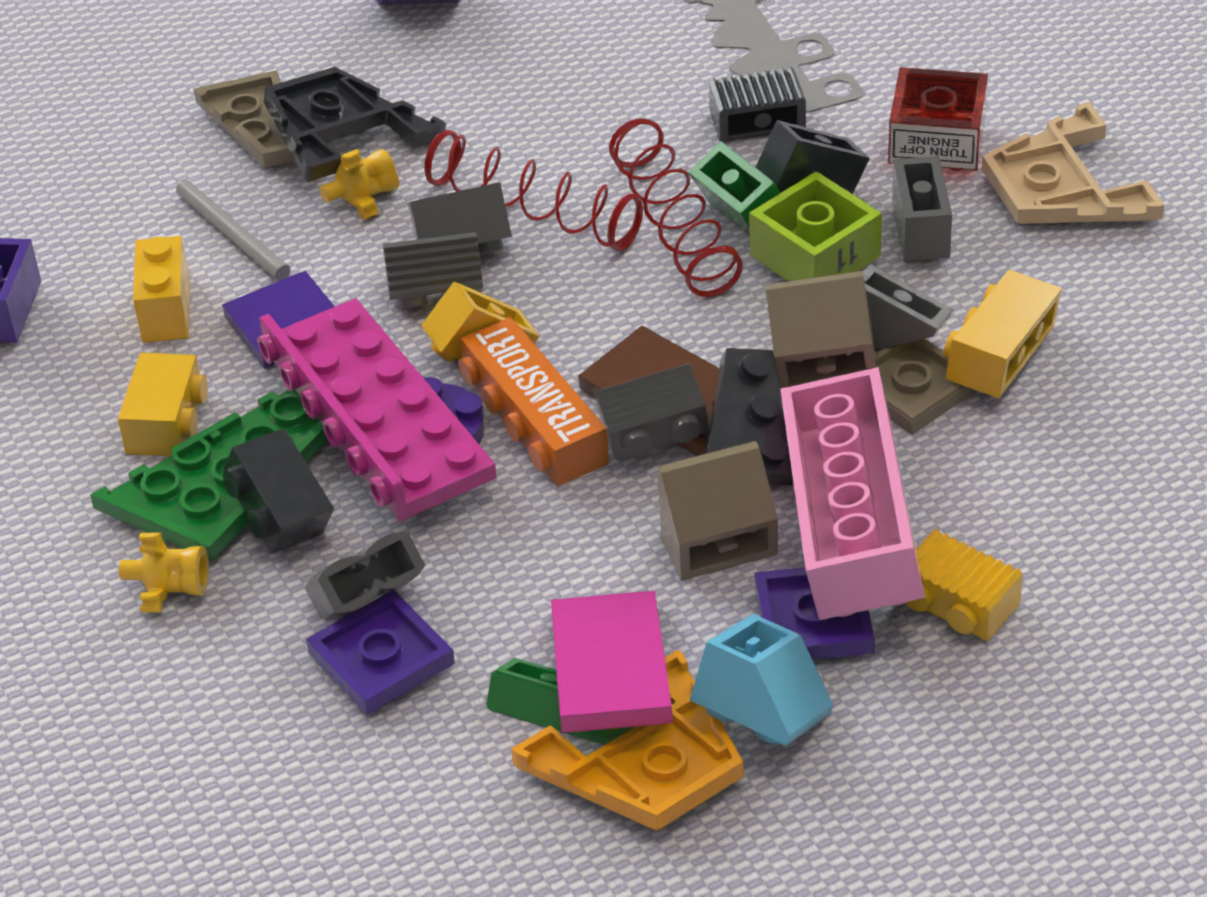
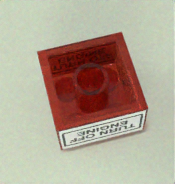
[888,67,988,171]

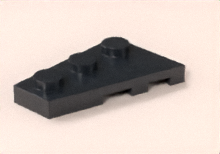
[704,348,793,485]

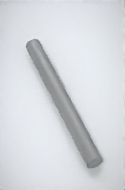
[176,180,291,281]

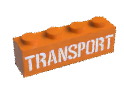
[458,317,609,487]

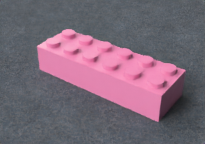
[781,367,925,620]

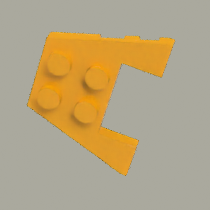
[511,650,744,831]

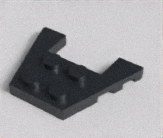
[263,67,446,182]

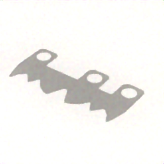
[684,0,864,112]

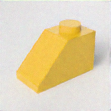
[421,281,540,362]

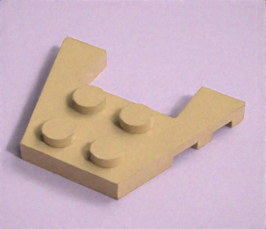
[982,102,1164,224]

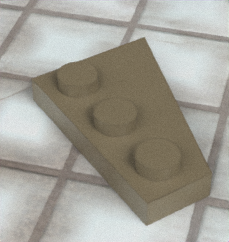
[193,70,295,168]

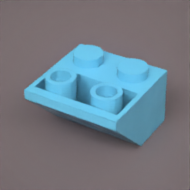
[690,614,833,746]

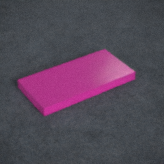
[551,591,673,733]

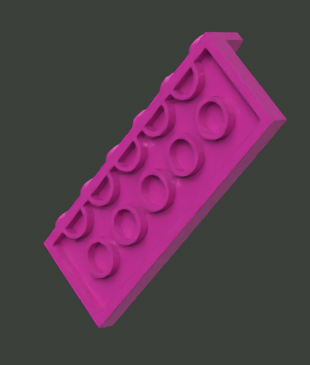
[257,298,497,522]

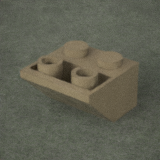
[766,271,877,389]
[658,441,778,581]

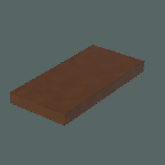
[578,325,719,456]

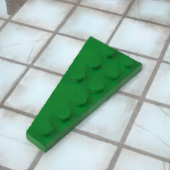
[90,390,328,561]

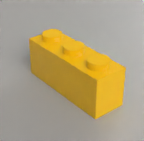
[943,270,1062,399]

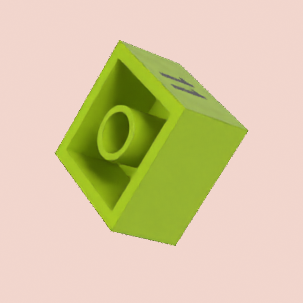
[749,171,882,282]

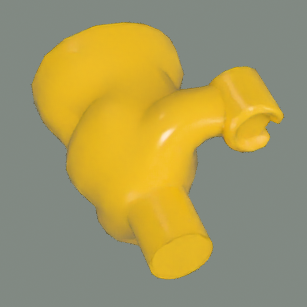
[319,149,400,220]
[119,533,209,613]

